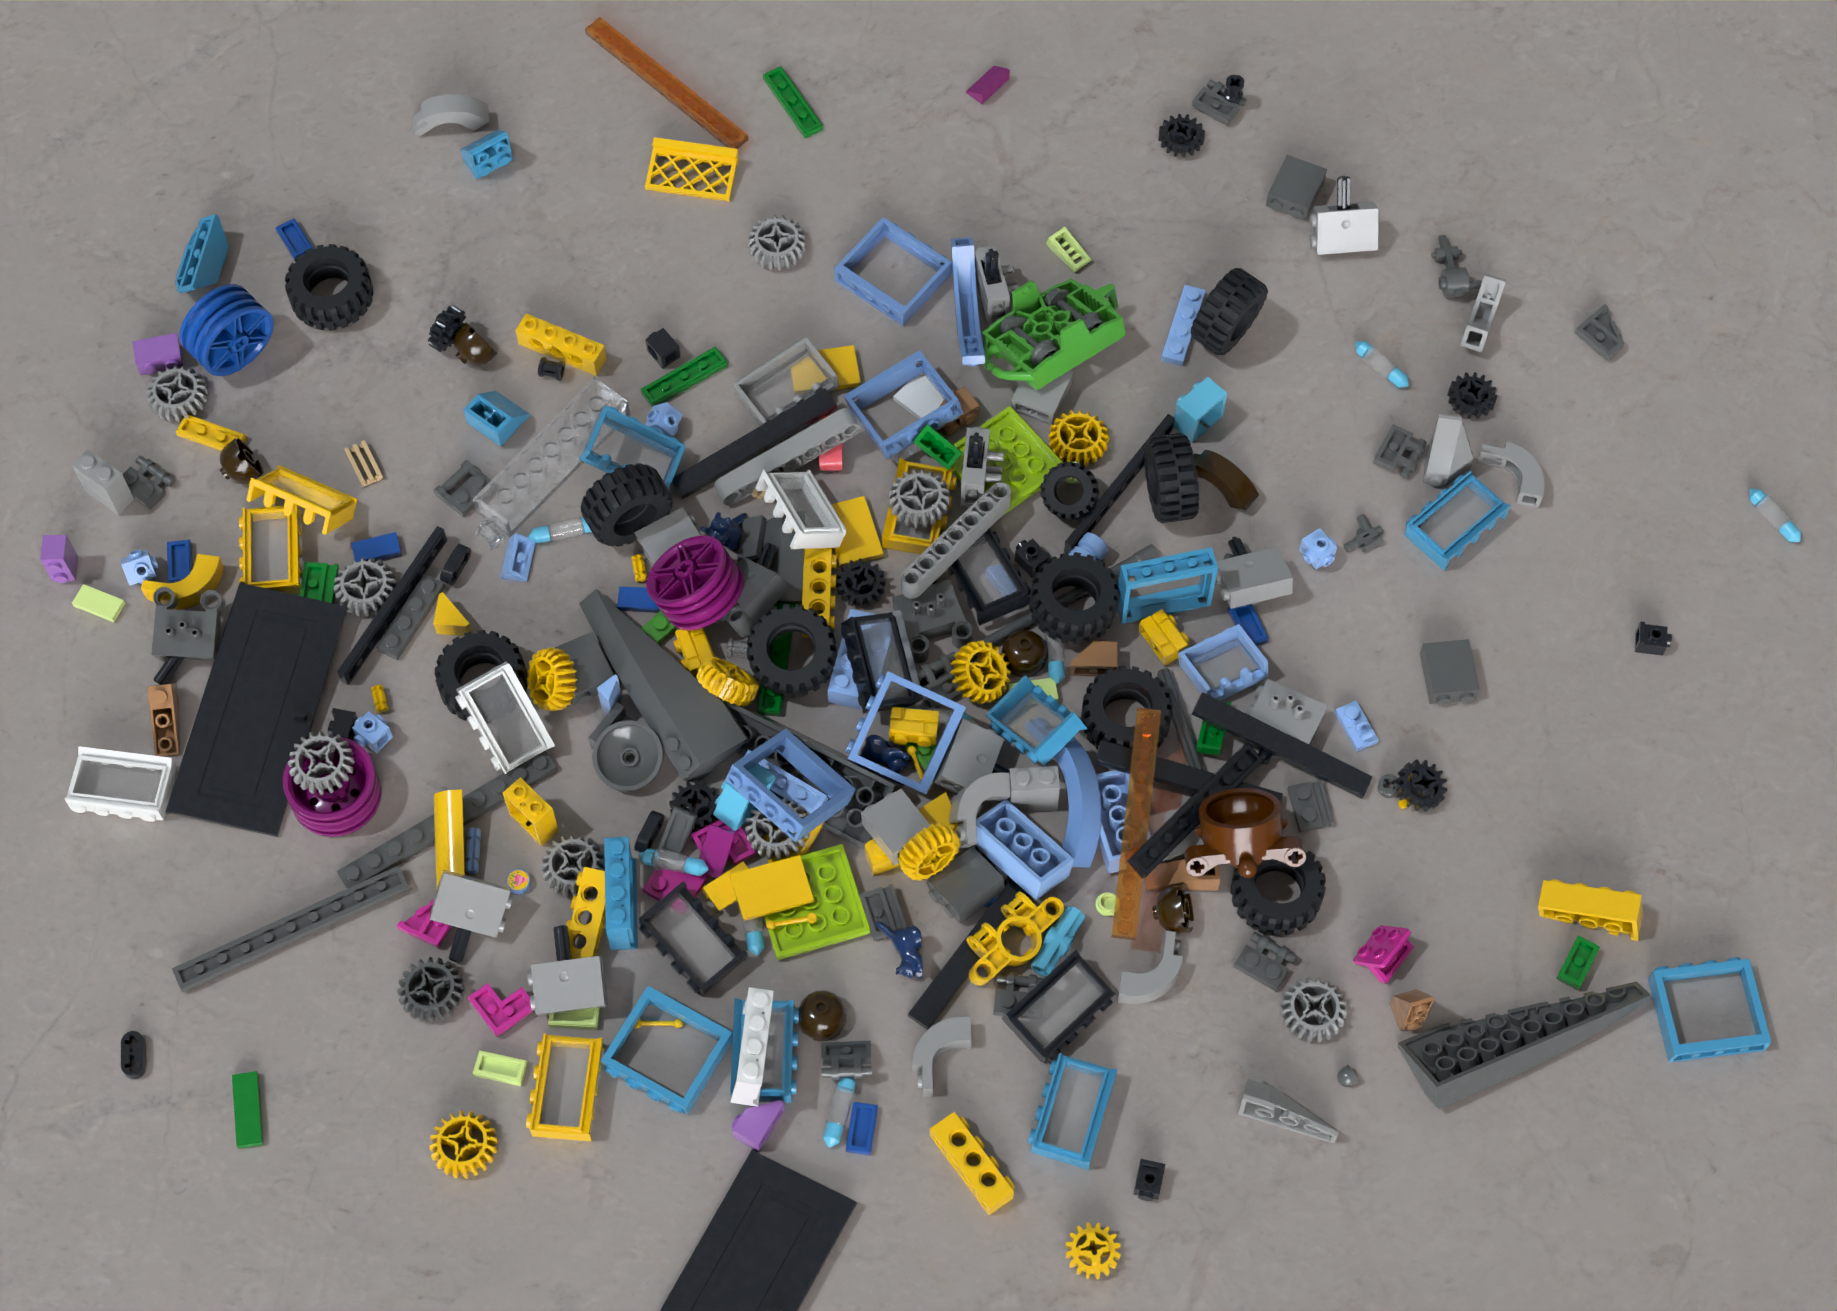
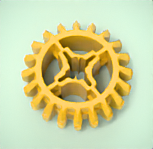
[1048,409,1109,467]
[950,641,1012,704]
[526,647,578,711]
[696,657,759,706]
[898,822,961,881]
[429,1110,498,1179]

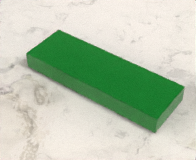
[232,1071,263,1149]

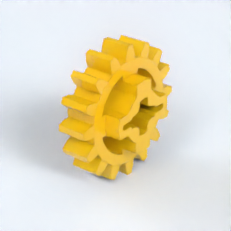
[1065,1222,1121,1279]

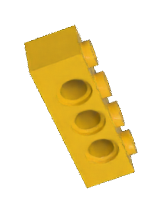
[515,313,607,376]
[802,548,837,638]
[566,867,606,959]
[930,1112,1015,1215]

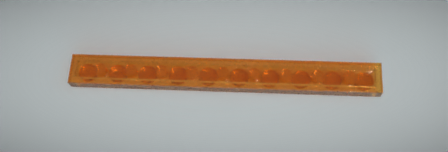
[585,17,748,149]
[1111,707,1161,941]

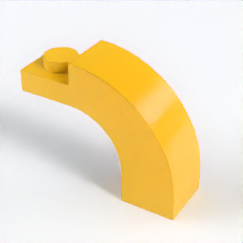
[141,554,225,610]

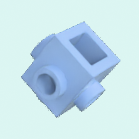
[645,402,683,437]
[1299,528,1337,570]
[121,549,159,585]
[352,711,393,754]

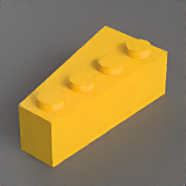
[864,792,958,876]
[1538,879,1643,941]

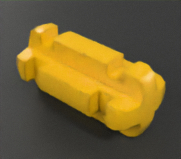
[631,554,647,583]
[371,684,389,714]

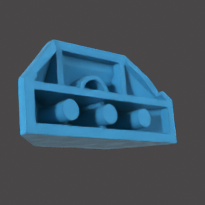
[175,214,229,293]

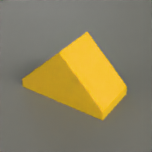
[433,592,473,636]

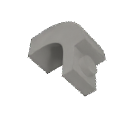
[412,94,489,137]
[1460,273,1506,352]
[1477,441,1545,508]
[949,773,1011,848]
[1117,931,1183,1004]
[912,1017,971,1097]

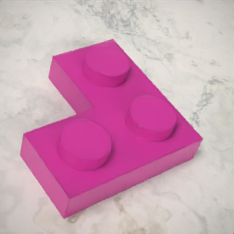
[691,820,756,866]
[467,983,534,1037]

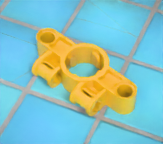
[966,891,1064,986]

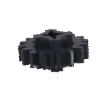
[1158,114,1205,158]
[428,305,466,352]
[1447,372,1497,419]
[836,558,886,608]
[1395,759,1448,812]
[669,780,719,832]

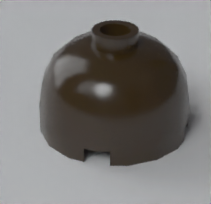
[454,322,498,366]
[220,438,264,484]
[1001,630,1048,678]
[1152,884,1194,934]
[798,990,846,1041]

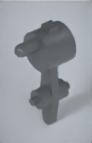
[1431,235,1482,297]

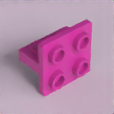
[1353,925,1414,983]

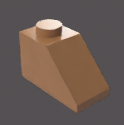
[1069,639,1117,677]

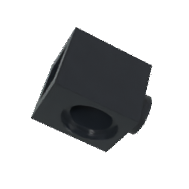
[645,328,680,369]

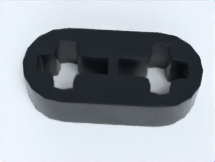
[440,544,471,585]
[634,810,665,853]
[121,1031,146,1079]

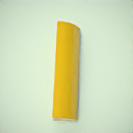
[434,789,465,890]

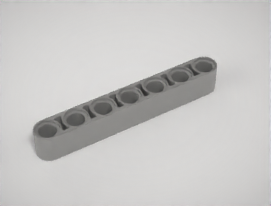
[714,408,860,506]
[901,482,1011,599]

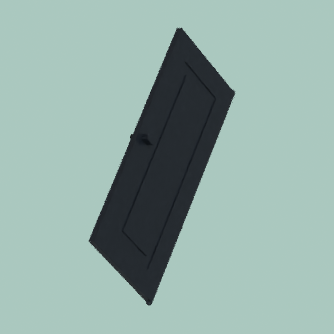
[165,581,348,837]
[660,1149,857,1311]

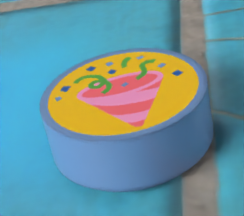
[506,869,531,894]

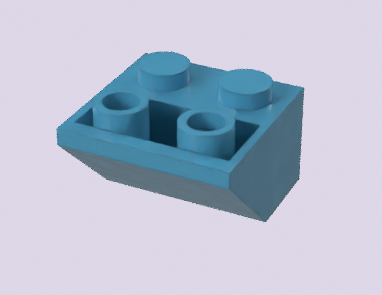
[460,130,513,179]
[463,390,530,447]

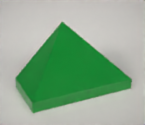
[914,424,963,470]

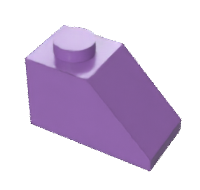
[731,1100,785,1152]

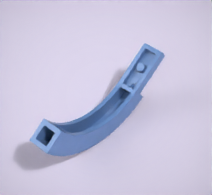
[951,237,985,367]
[1024,718,1101,868]

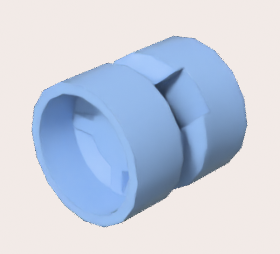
[1069,533,1109,562]

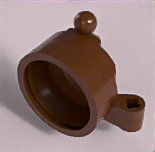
[1184,788,1306,878]

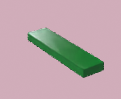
[763,66,823,139]
[640,346,728,407]

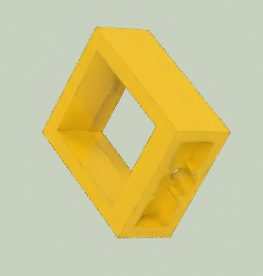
[502,777,559,846]

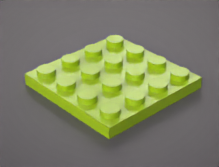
[950,406,1063,518]
[763,844,870,961]

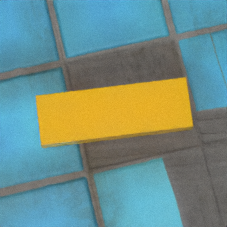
[176,415,248,451]

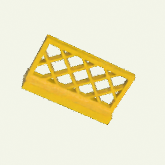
[645,137,740,202]

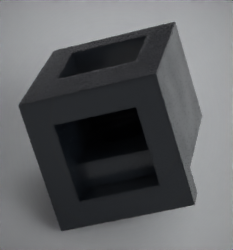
[1015,538,1051,578]
[1635,621,1672,656]
[328,708,358,741]
[1133,1159,1166,1201]

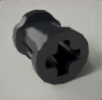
[1224,75,1245,103]
[538,357,565,381]

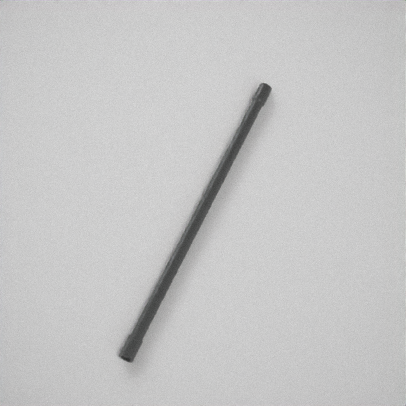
[883,544,1158,700]

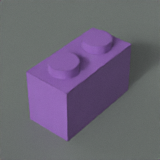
[132,333,185,375]
[40,535,78,583]

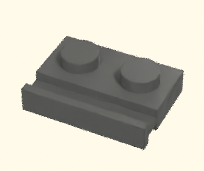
[1287,780,1334,833]
[859,884,907,941]

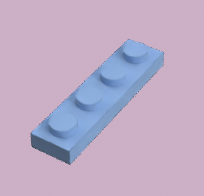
[1161,285,1206,366]
[745,750,829,814]

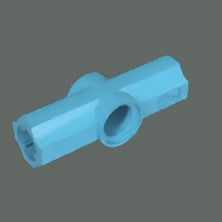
[1031,906,1085,977]

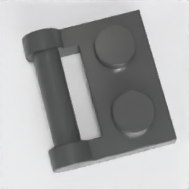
[434,460,495,518]

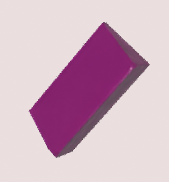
[966,66,1010,104]
[699,824,734,878]

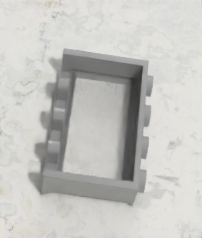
[733,337,839,426]

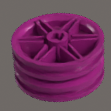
[646,535,744,630]
[283,736,382,837]

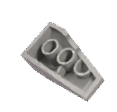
[1423,414,1474,487]
[1238,1079,1339,1144]

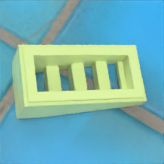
[1045,227,1092,273]

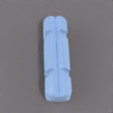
[465,828,481,874]

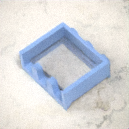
[1178,624,1269,701]

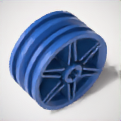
[179,284,274,376]

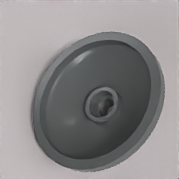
[592,720,664,791]

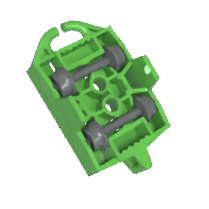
[982,278,1126,391]

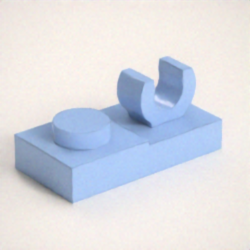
[1334,701,1378,752]

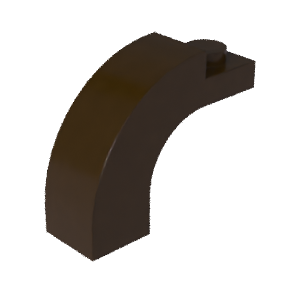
[1193,449,1259,510]

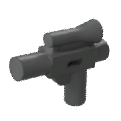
[1343,514,1384,552]

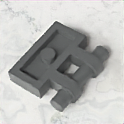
[1192,80,1247,125]
[1373,424,1427,479]
[122,456,175,510]
[917,651,963,708]
[1234,931,1297,992]
[993,972,1045,1021]
[821,1040,872,1080]

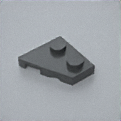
[1575,304,1624,361]

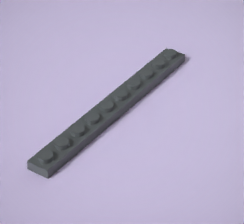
[337,751,557,889]
[172,865,409,992]

